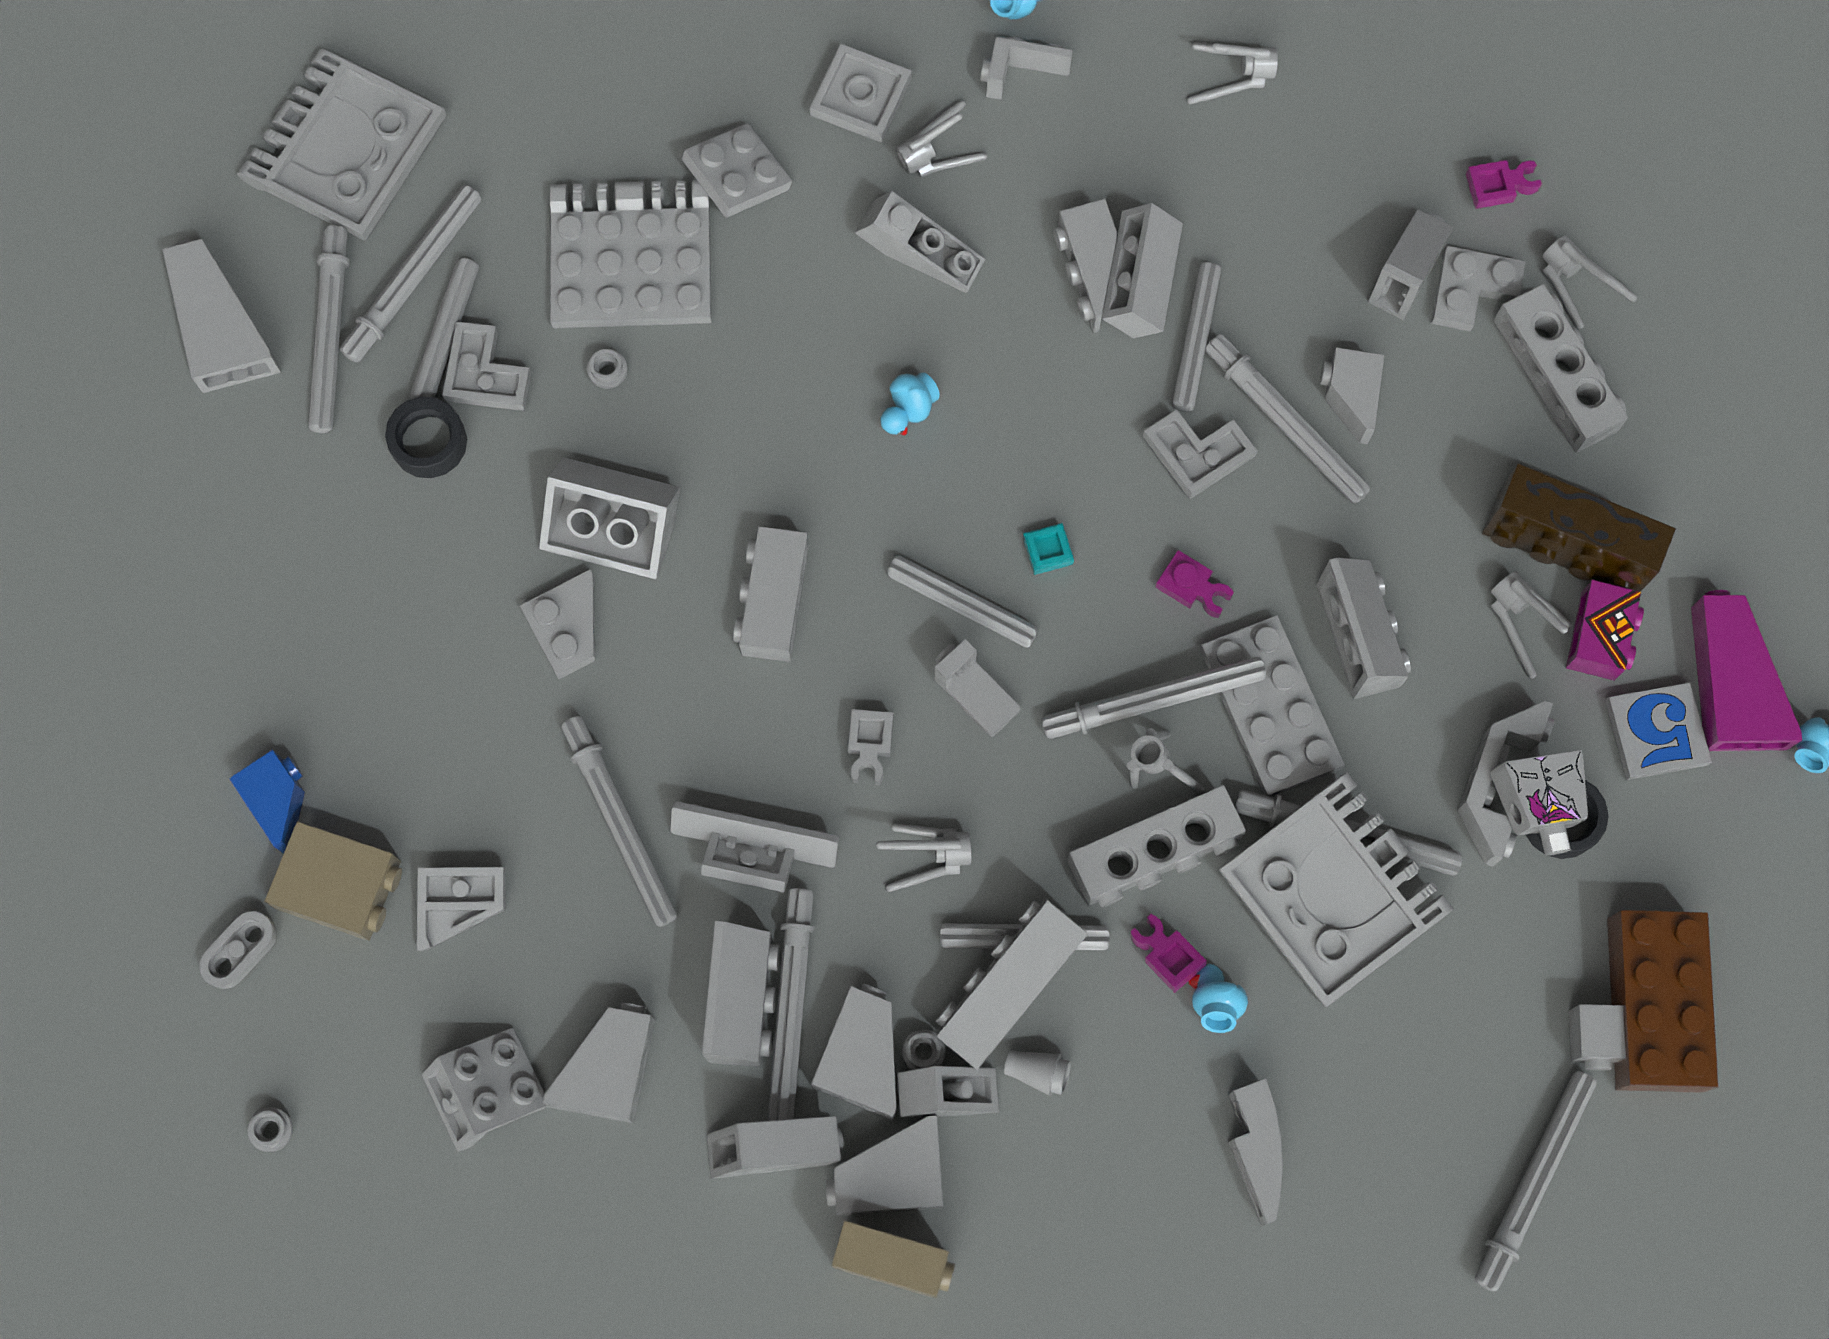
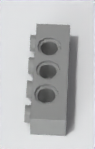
[1494,284,1628,453]
[1067,785,1246,908]

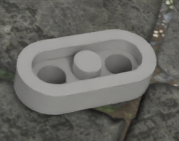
[199,911,277,989]

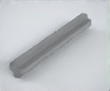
[410,257,479,399]
[1173,262,1221,412]
[888,556,1038,648]
[940,923,1109,950]

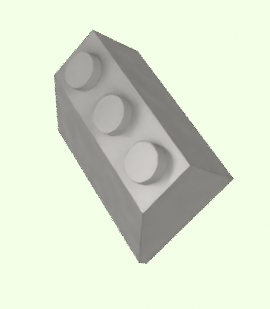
[539,457,680,579]
[1316,558,1411,700]
[702,921,779,1067]

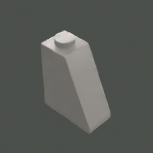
[1368,209,1453,320]
[812,984,897,1121]
[543,1003,655,1123]
[707,1116,843,1179]
[826,1116,943,1216]

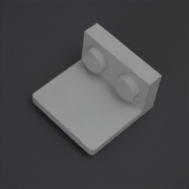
[421,1029,546,1152]

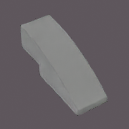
[1228,1079,1283,1226]

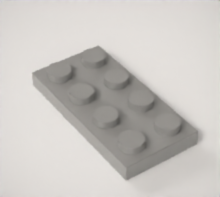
[1200,616,1345,797]

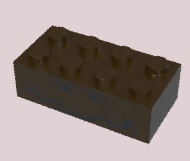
[1482,464,1676,592]

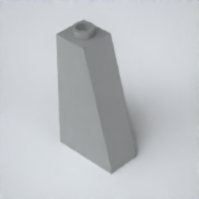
[162,239,281,393]

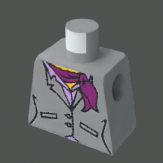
[1490,750,1588,856]

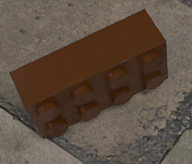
[1607,910,1718,1093]

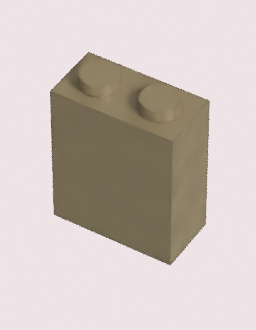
[264,822,402,941]
[832,1221,955,1298]

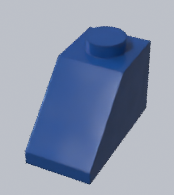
[229,750,305,854]

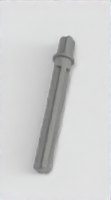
[340,185,481,363]
[308,225,350,434]
[1205,334,1370,504]
[1042,657,1266,739]
[561,716,677,927]
[1235,789,1462,876]
[768,888,815,1121]
[1475,1071,1597,1292]

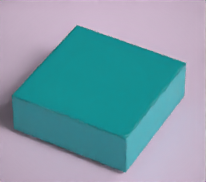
[1023,523,1074,575]

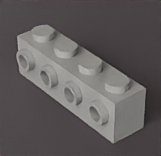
[935,898,1088,1069]

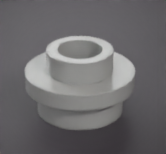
[587,349,628,389]
[902,1030,945,1070]
[248,1107,293,1152]

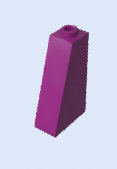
[1691,590,1802,751]

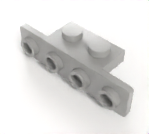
[671,802,839,892]

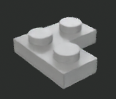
[1431,246,1526,331]
[443,321,531,411]
[1143,410,1257,499]

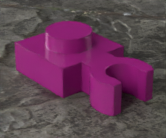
[1466,160,1542,209]
[1155,550,1234,618]
[1131,914,1206,993]

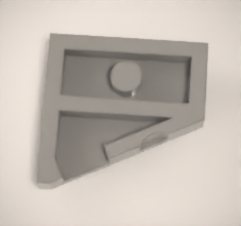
[520,570,596,679]
[417,867,506,951]

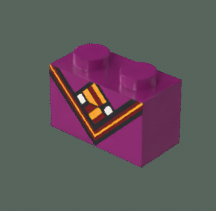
[1566,580,1644,681]

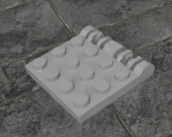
[237,49,447,241]
[550,180,712,328]
[1219,772,1454,1008]

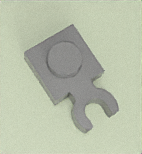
[848,709,894,785]

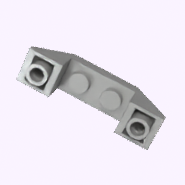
[1457,701,1555,867]

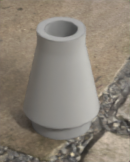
[1004,1049,1071,1096]

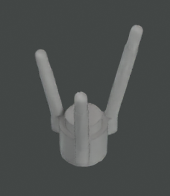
[1187,42,1278,104]
[895,100,987,178]
[1542,236,1637,329]
[1491,571,1572,679]
[1127,728,1205,794]
[876,823,971,892]

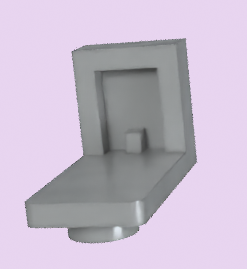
[981,37,1073,100]
[934,639,1021,737]

